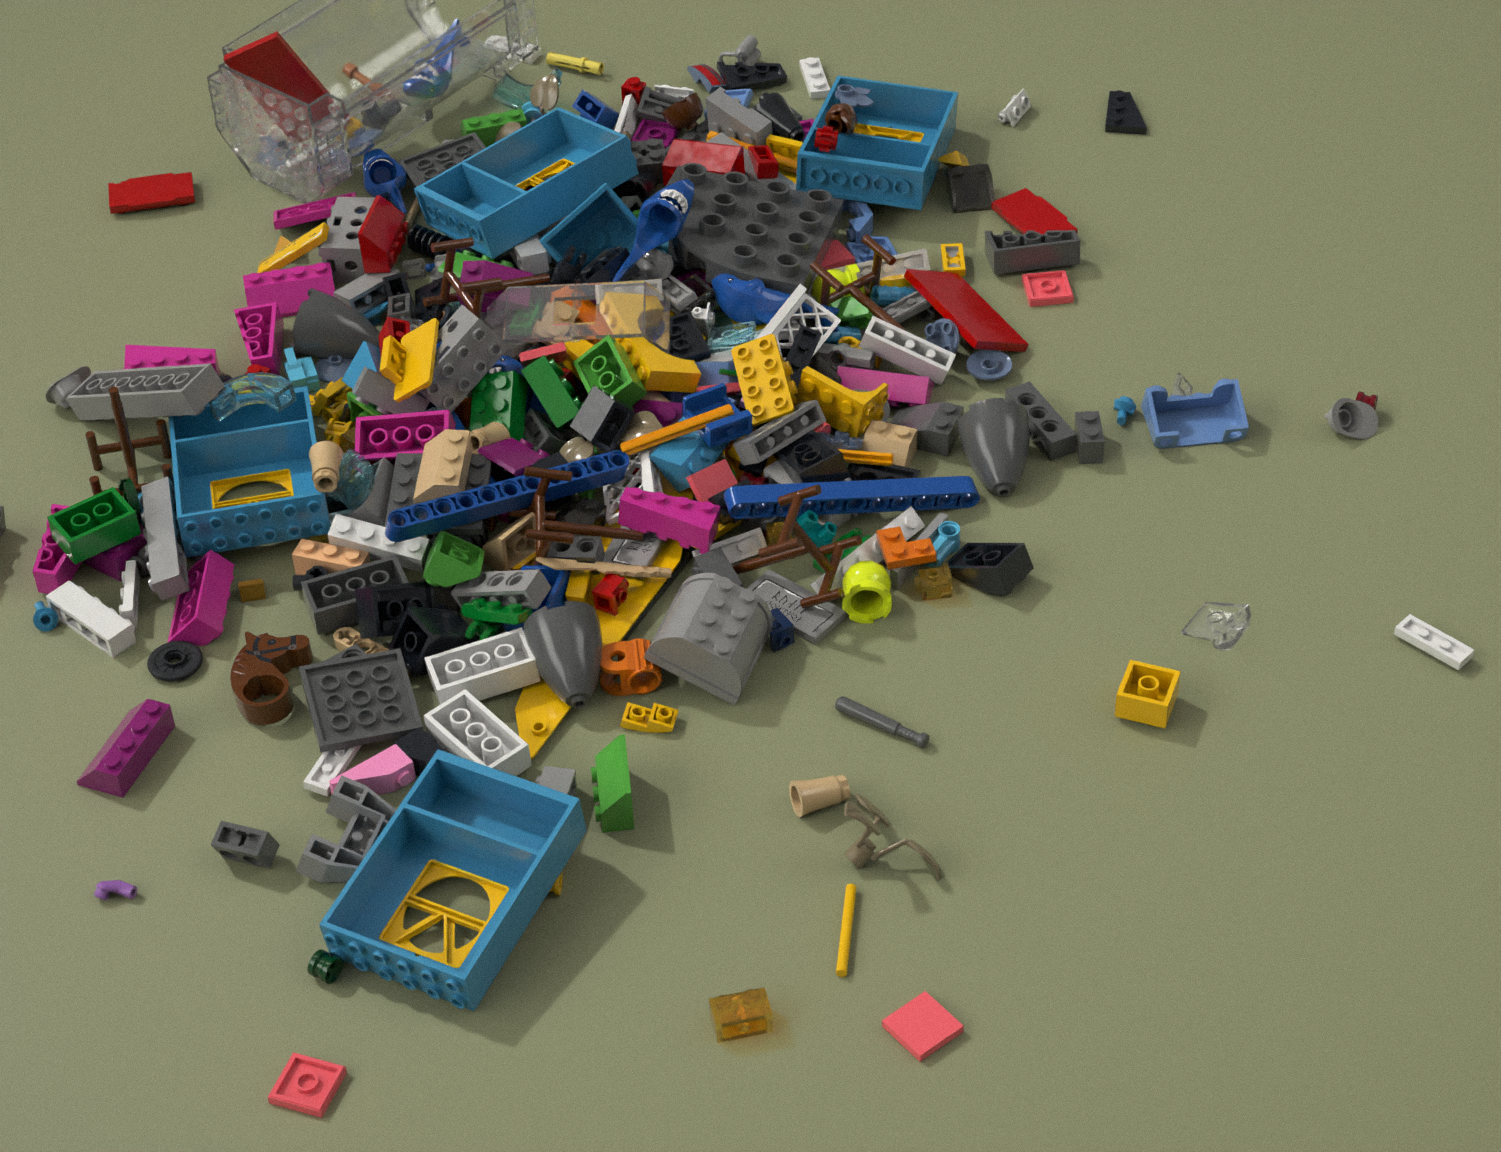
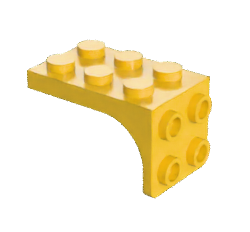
[795,366,889,438]

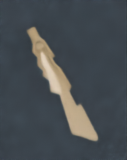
[536,557,671,578]

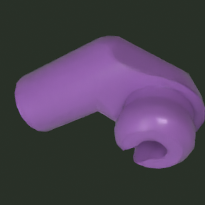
[94,880,137,900]

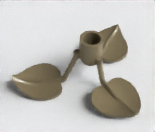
[495,74,559,142]
[560,411,663,463]
[844,793,941,880]

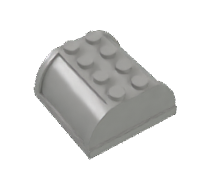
[643,573,773,705]

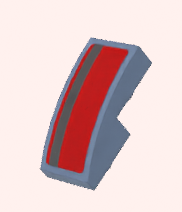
[687,64,727,93]

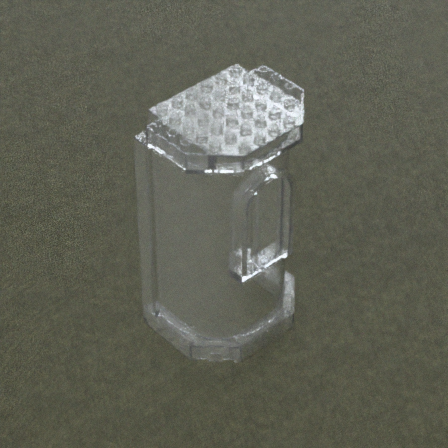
[207,0,539,203]

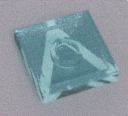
[707,321,756,354]

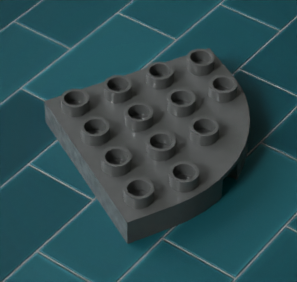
[667,163,844,294]

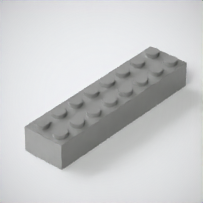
[65,363,225,421]

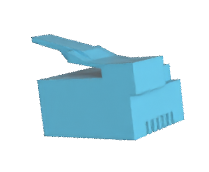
[283,347,320,394]

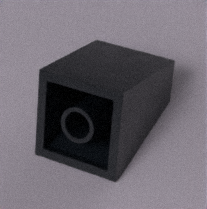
[388,606,480,677]

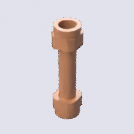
[342,63,386,98]

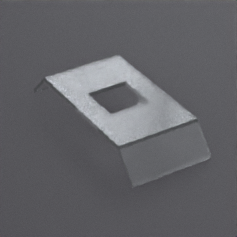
[486,281,670,354]

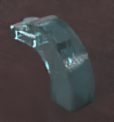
[492,67,562,110]
[209,372,297,422]

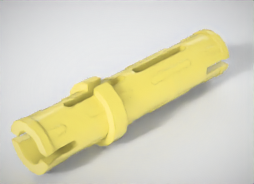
[546,52,604,75]

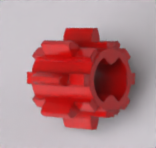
[814,126,838,153]

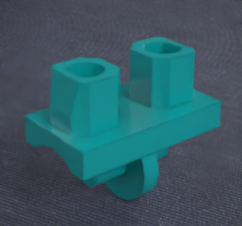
[792,510,837,548]

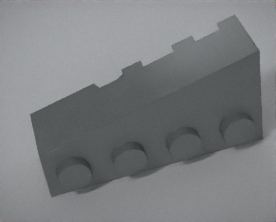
[985,230,1080,275]

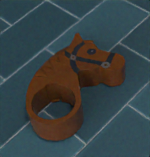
[230,631,313,725]

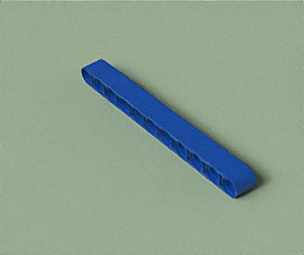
[385,450,630,542]
[724,476,980,519]

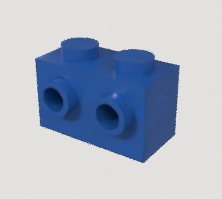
[572,89,619,129]

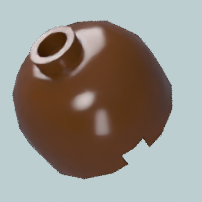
[661,92,703,131]

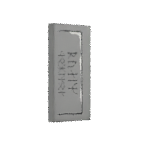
[603,526,666,579]
[747,570,847,645]

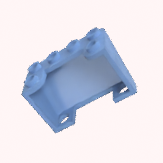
[1141,378,1249,449]

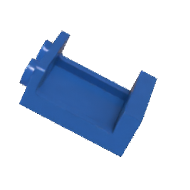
[683,383,752,448]

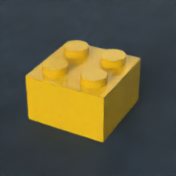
[1115,660,1181,729]

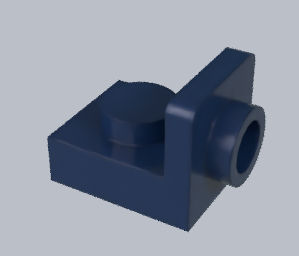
[770,608,795,652]

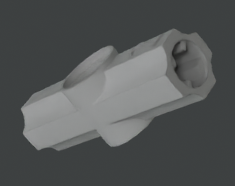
[810,343,876,370]

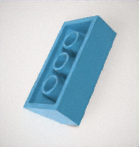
[648,416,732,493]

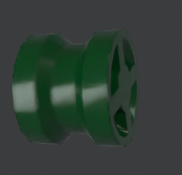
[307,949,343,984]

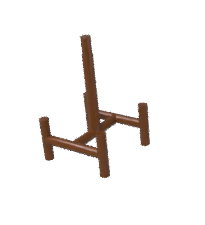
[808,234,906,331]
[423,237,550,319]
[85,387,174,497]
[508,466,643,571]
[732,484,862,609]

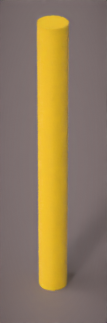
[836,884,857,977]

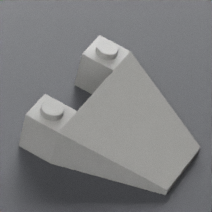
[296,775,396,883]

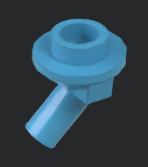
[1113,396,1137,425]
[33,601,58,631]

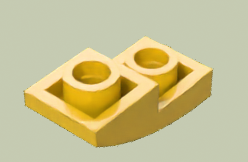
[620,702,679,733]

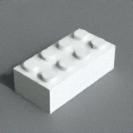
[424,627,540,705]
[424,689,532,776]

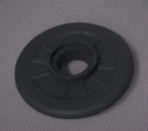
[147,641,203,682]

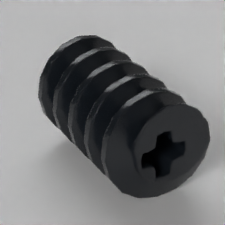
[407,224,451,260]

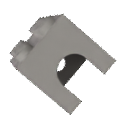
[318,197,375,283]
[419,305,510,413]

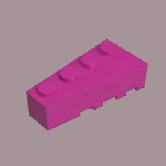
[234,302,284,379]
[124,344,220,374]
[618,487,721,554]
[33,504,83,594]

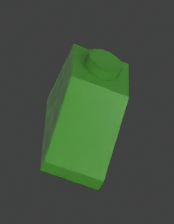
[830,296,873,330]

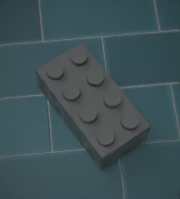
[301,555,409,635]

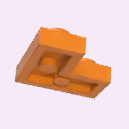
[876,526,937,570]

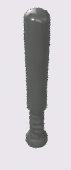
[835,696,929,749]

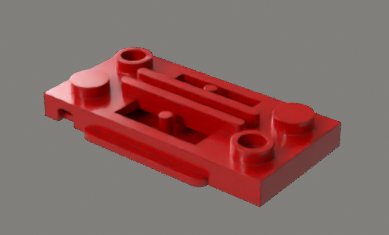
[108,172,195,214]
[991,188,1078,234]

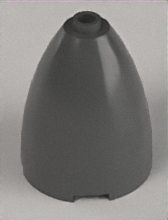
[290,288,380,359]
[957,398,1030,497]
[524,601,603,708]

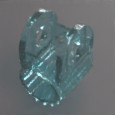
[327,449,375,510]

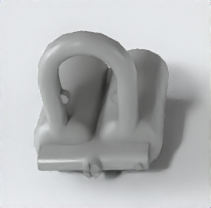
[718,35,761,66]

